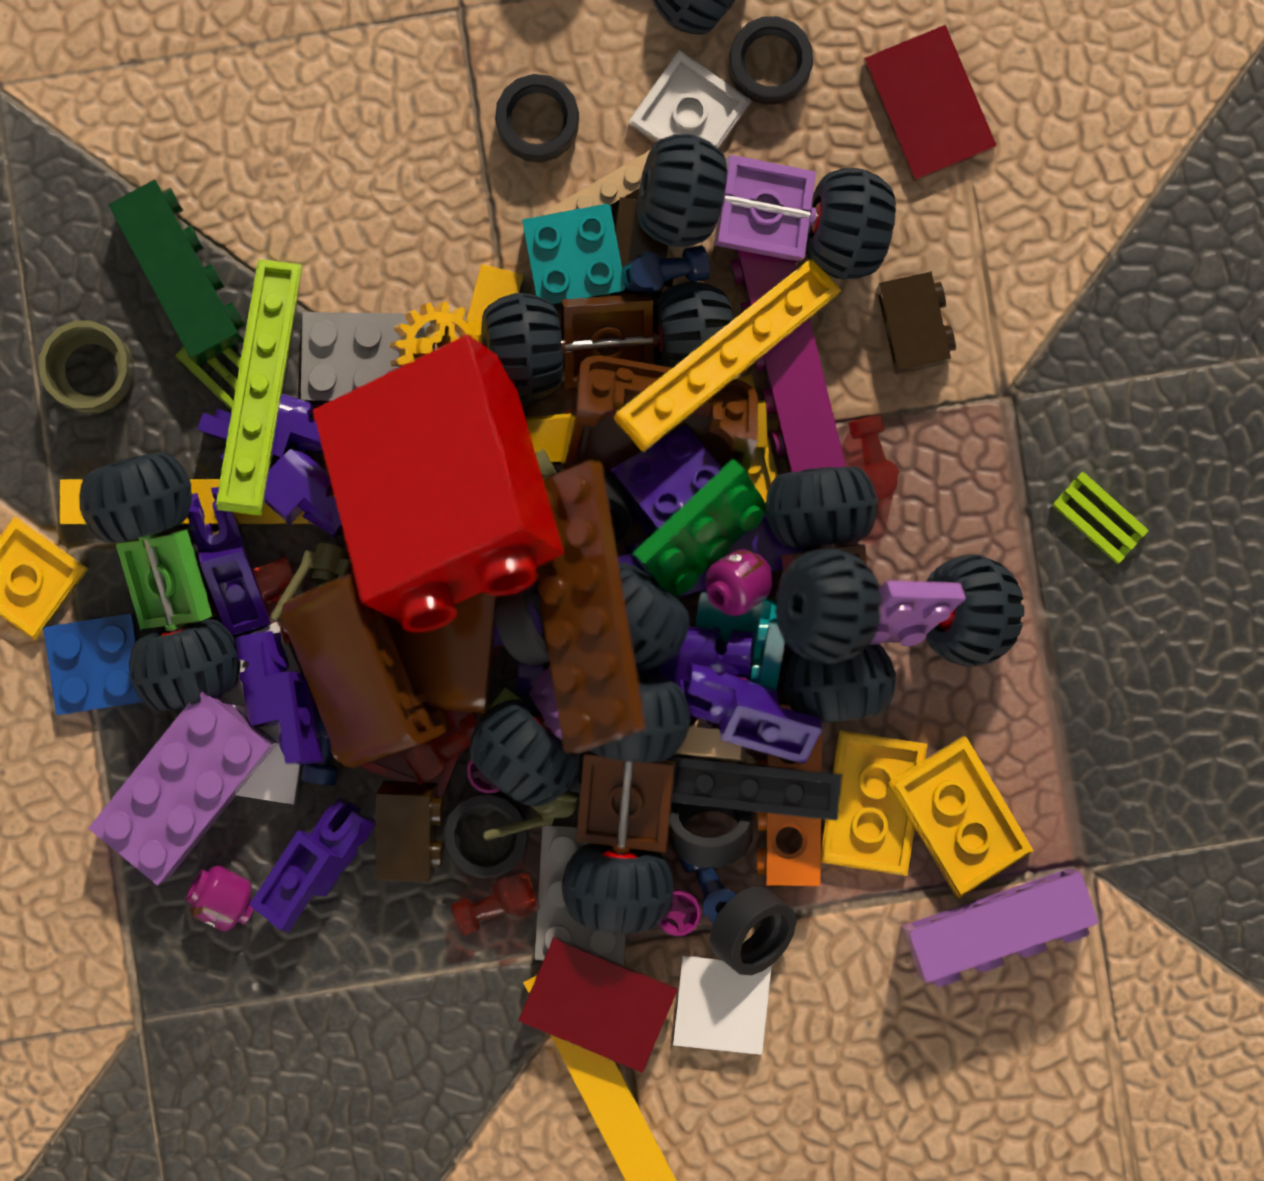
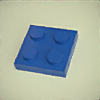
[43,613,144,715]

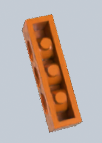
[756,705,822,886]

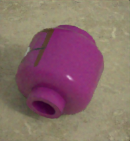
[705,549,772,616]
[186,866,254,932]

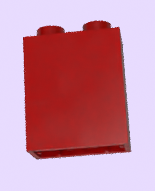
[313,334,564,632]

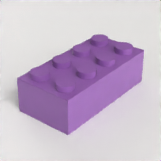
[88,691,278,886]
[901,868,1099,987]

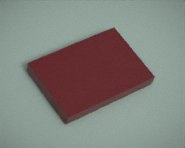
[863,24,997,182]
[518,936,678,1073]

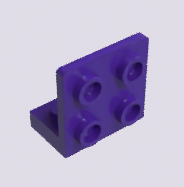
[612,425,723,538]

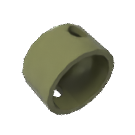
[39,320,134,413]

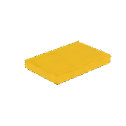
[821,730,928,876]
[888,736,1034,898]

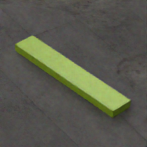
[216,259,302,516]

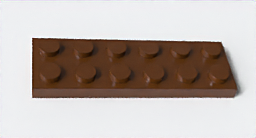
[535,460,646,754]

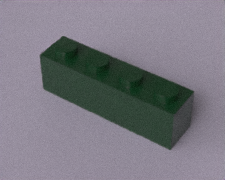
[108,179,245,366]

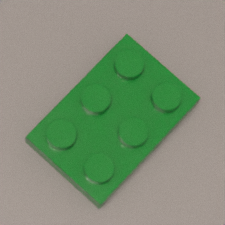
[633,459,766,598]

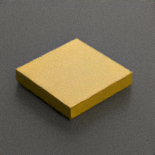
[0,516,89,640]

